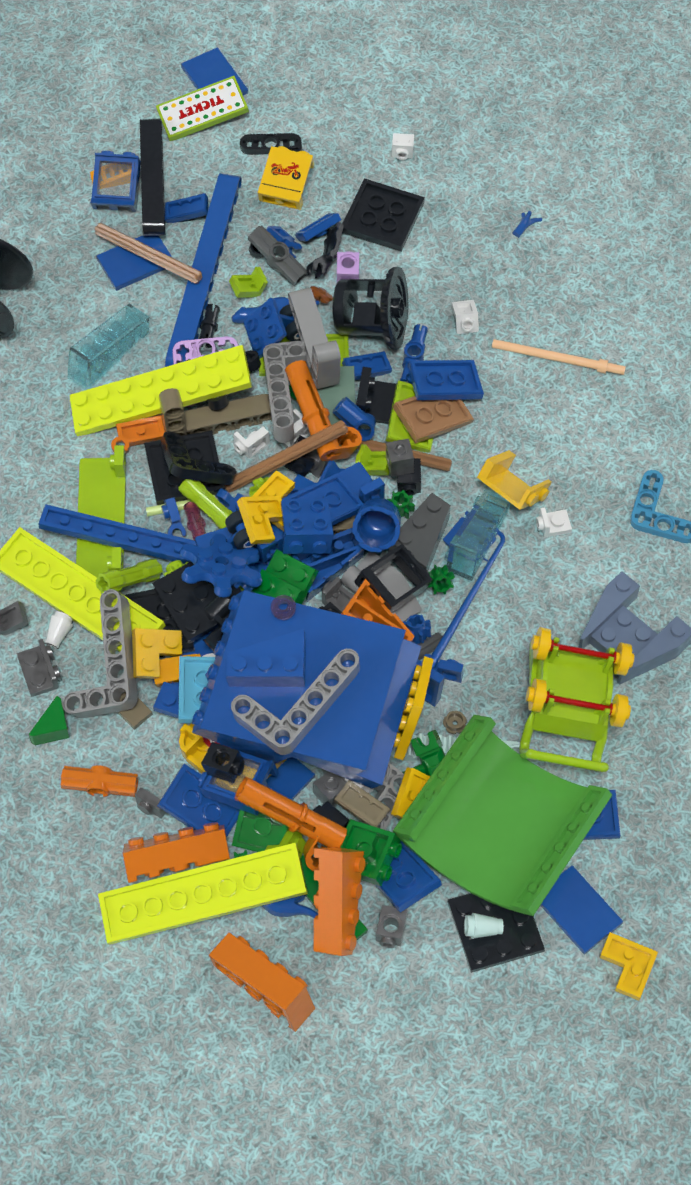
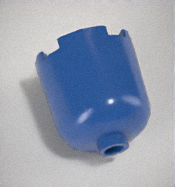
[352,498,401,552]

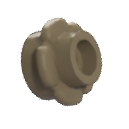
[443,711,467,734]

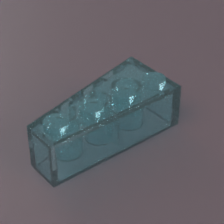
[67,303,150,390]
[444,489,510,581]

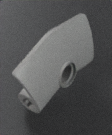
[341,551,422,622]

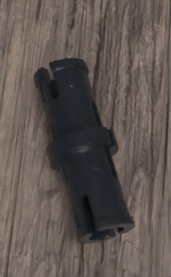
[199,304,220,348]

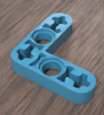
[630,470,691,543]

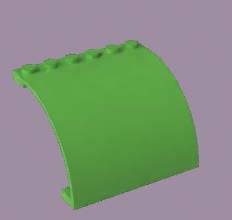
[393,715,612,916]

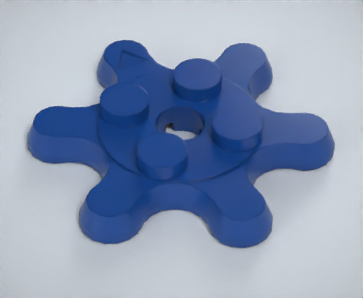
[180,534,262,597]

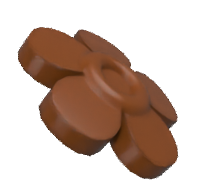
[310,286,333,304]

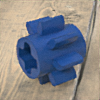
[403,614,431,644]

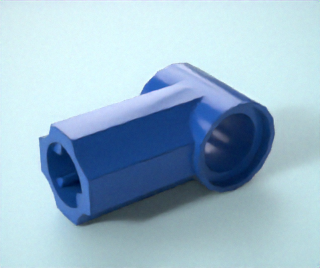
[333,397,376,441]

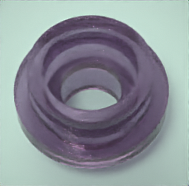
[271,595,296,620]

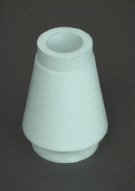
[464,913,504,939]

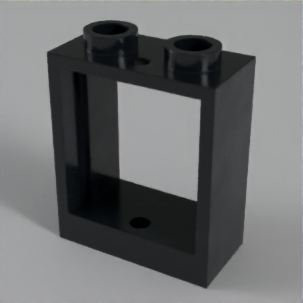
[354,544,433,613]

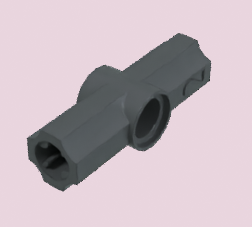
[248,225,307,286]

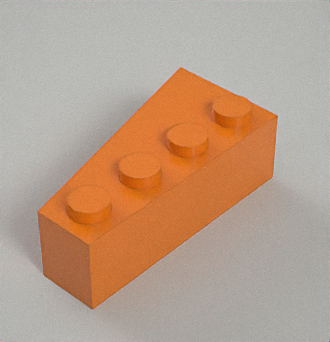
[123,822,230,883]
[313,847,365,956]
[209,933,315,1032]

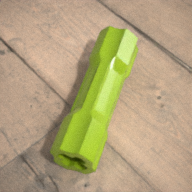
[178,479,233,529]
[96,559,163,593]

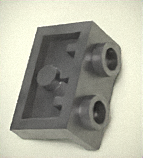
[16,639,61,697]

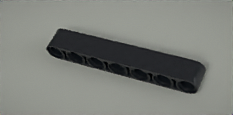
[140,118,166,236]

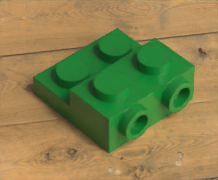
[252,549,319,604]
[231,810,289,852]
[340,819,402,886]

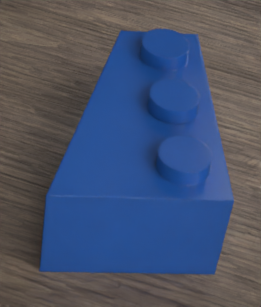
[290,528,365,602]

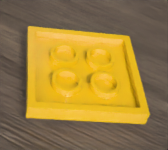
[393,656,434,760]

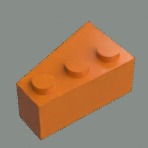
[341,579,415,641]

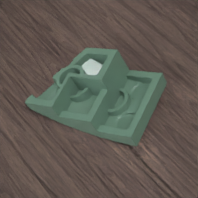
[309,366,356,425]

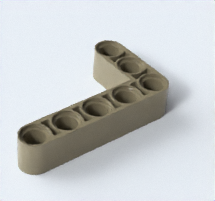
[159,388,272,436]

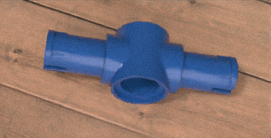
[400,324,428,384]

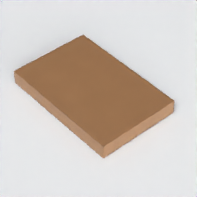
[393,396,474,444]

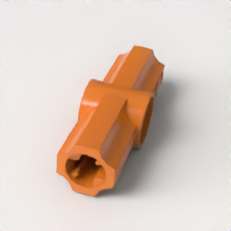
[61,765,139,797]

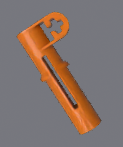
[285,360,362,461]
[235,776,347,871]

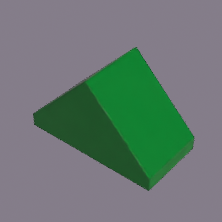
[29,696,69,746]

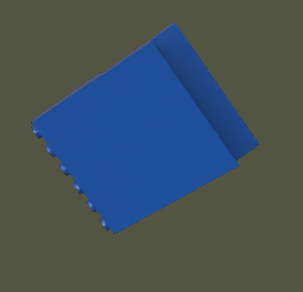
[192,590,422,789]

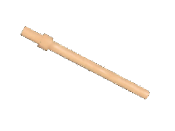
[492,339,626,375]

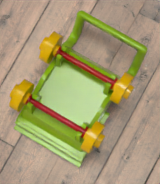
[519,627,634,772]

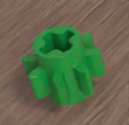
[387,490,415,519]
[427,565,455,595]

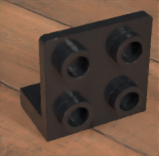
[356,367,396,424]

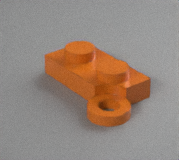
[111,415,165,453]

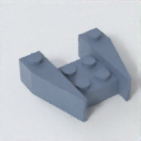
[579,571,691,685]

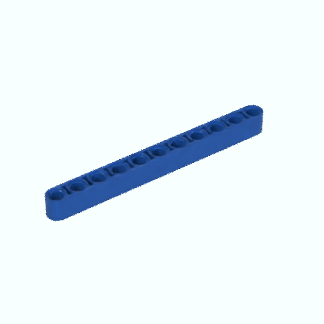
[165,173,242,367]

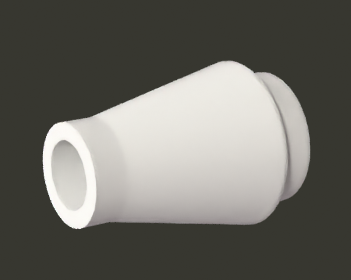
[45,611,73,649]

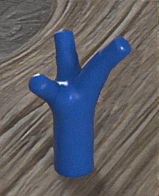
[512,211,542,238]

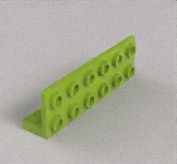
[76,445,126,578]

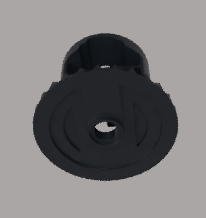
[332,267,409,349]

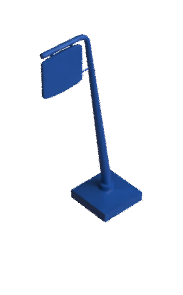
[412,511,505,707]

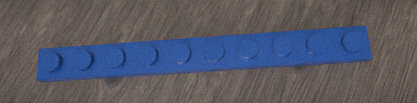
[38,504,271,572]

